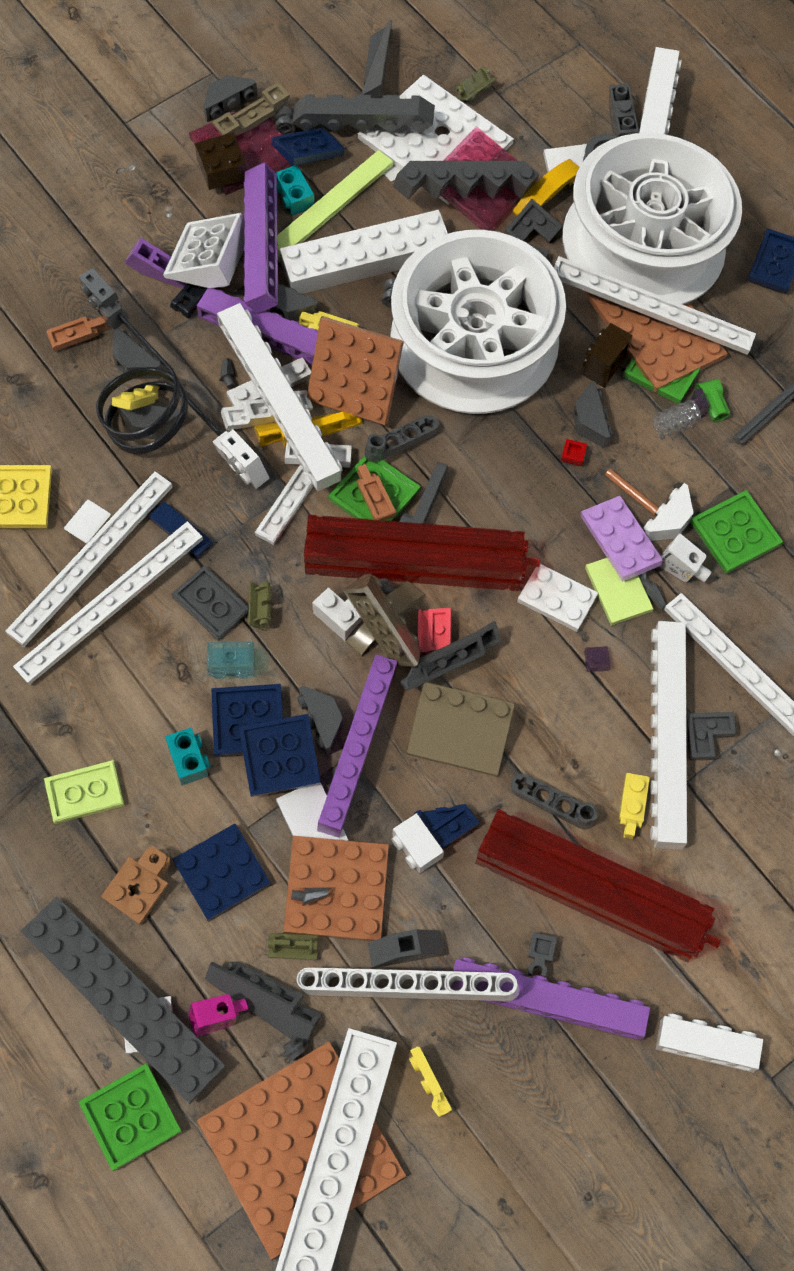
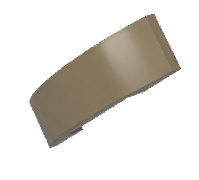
[212,82,290,136]
[345,581,424,656]

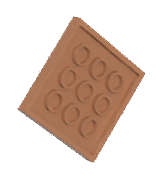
[307,317,404,425]
[283,836,389,941]

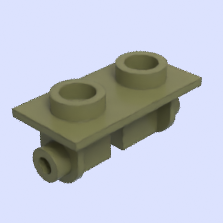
[456,67,496,102]
[248,582,272,631]
[268,933,318,960]

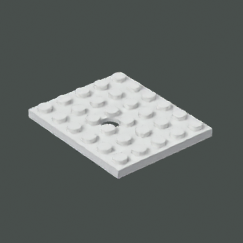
[358,75,514,205]

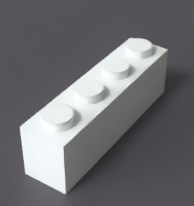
[655,1014,763,1073]

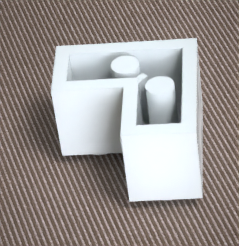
[312,587,362,641]

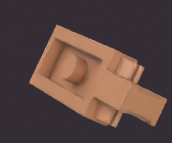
[46,316,108,352]
[357,464,396,524]

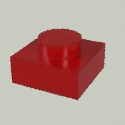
[561,439,587,466]

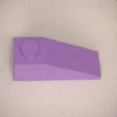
[125,238,187,289]

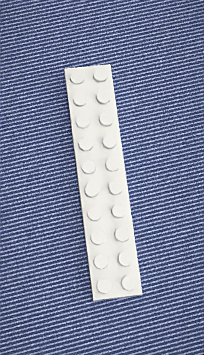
[276,1028,397,1271]

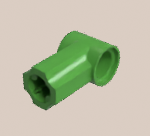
[696,379,730,423]

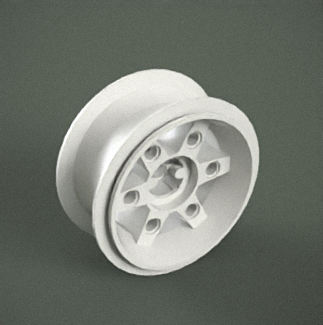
[562,133,742,305]
[390,230,566,414]

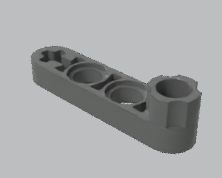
[365,415,438,462]
[397,462,448,539]
[511,774,598,830]

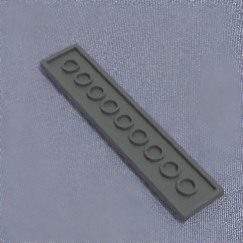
[21,897,226,1105]

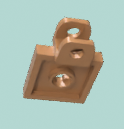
[101,846,171,925]

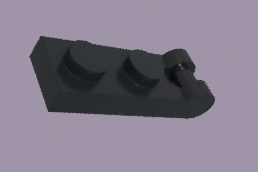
[170,283,214,318]

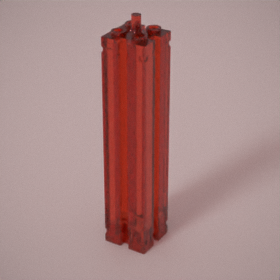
[304,515,540,591]
[475,809,721,963]

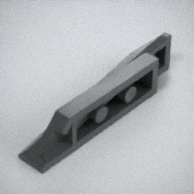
[362,20,392,98]
[400,621,501,691]
[205,962,322,1047]

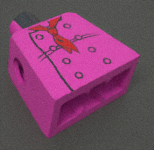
[188,994,248,1037]

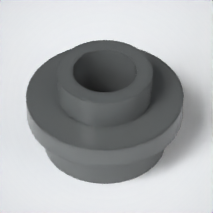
[281,1038,306,1061]

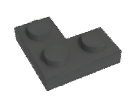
[504,199,562,242]
[686,712,736,760]

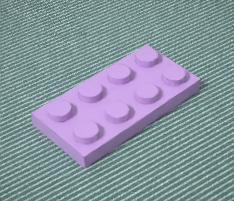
[581,496,663,582]

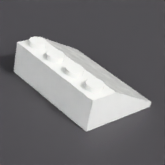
[163,213,245,288]

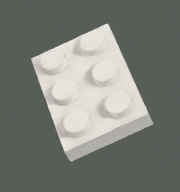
[517,563,598,632]

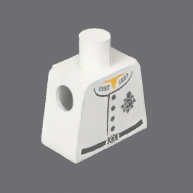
[659,533,712,582]

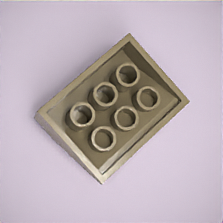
[343,574,421,667]
[407,682,515,777]

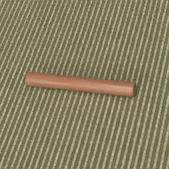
[605,468,659,516]

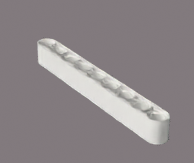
[297,968,520,1001]

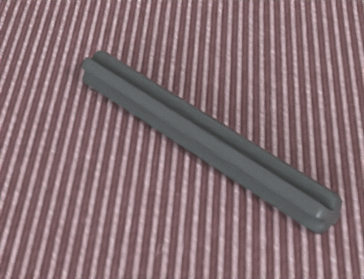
[733,382,794,445]

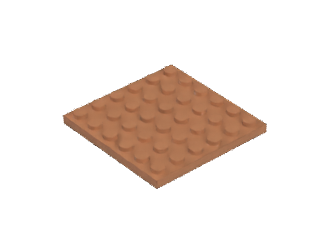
[197,1042,406,1260]

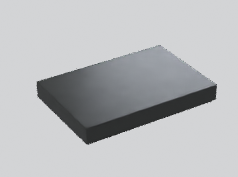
[172,565,249,641]

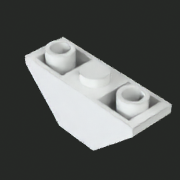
[643,483,693,541]

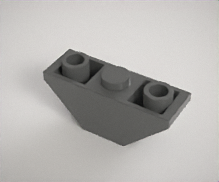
[204,75,258,122]
[609,84,639,136]
[268,283,319,322]
[112,328,162,379]
[573,381,612,448]
[118,404,180,440]
[297,686,343,756]
[368,929,444,968]

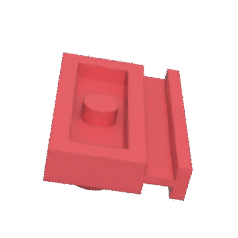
[418,608,452,655]

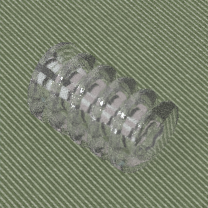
[653,400,701,440]

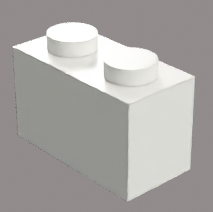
[391,813,444,874]

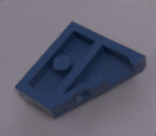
[414,804,479,850]

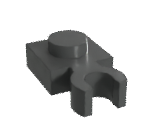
[527,932,557,977]

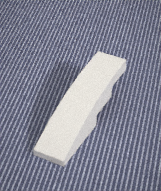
[221,390,313,430]

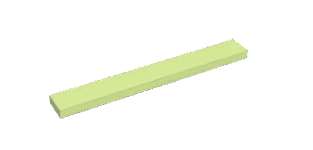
[277,150,393,262]

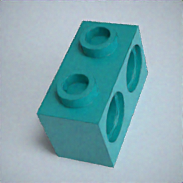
[276,166,315,216]
[165,727,210,786]

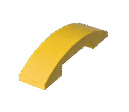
[513,159,580,216]

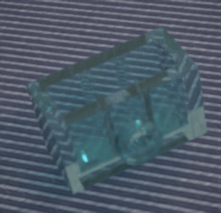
[207,642,255,679]

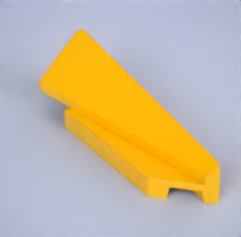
[254,412,363,448]

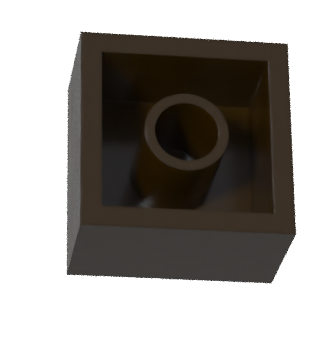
[195,132,247,190]
[583,323,633,388]

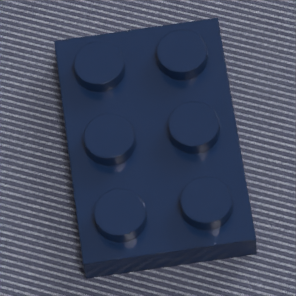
[271,127,344,166]
[747,228,794,294]

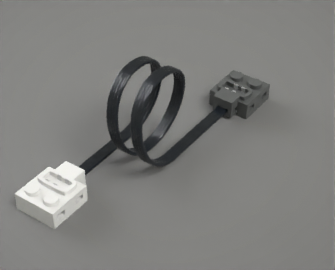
[78,268,270,489]

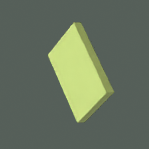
[585,558,653,626]
[44,760,125,824]

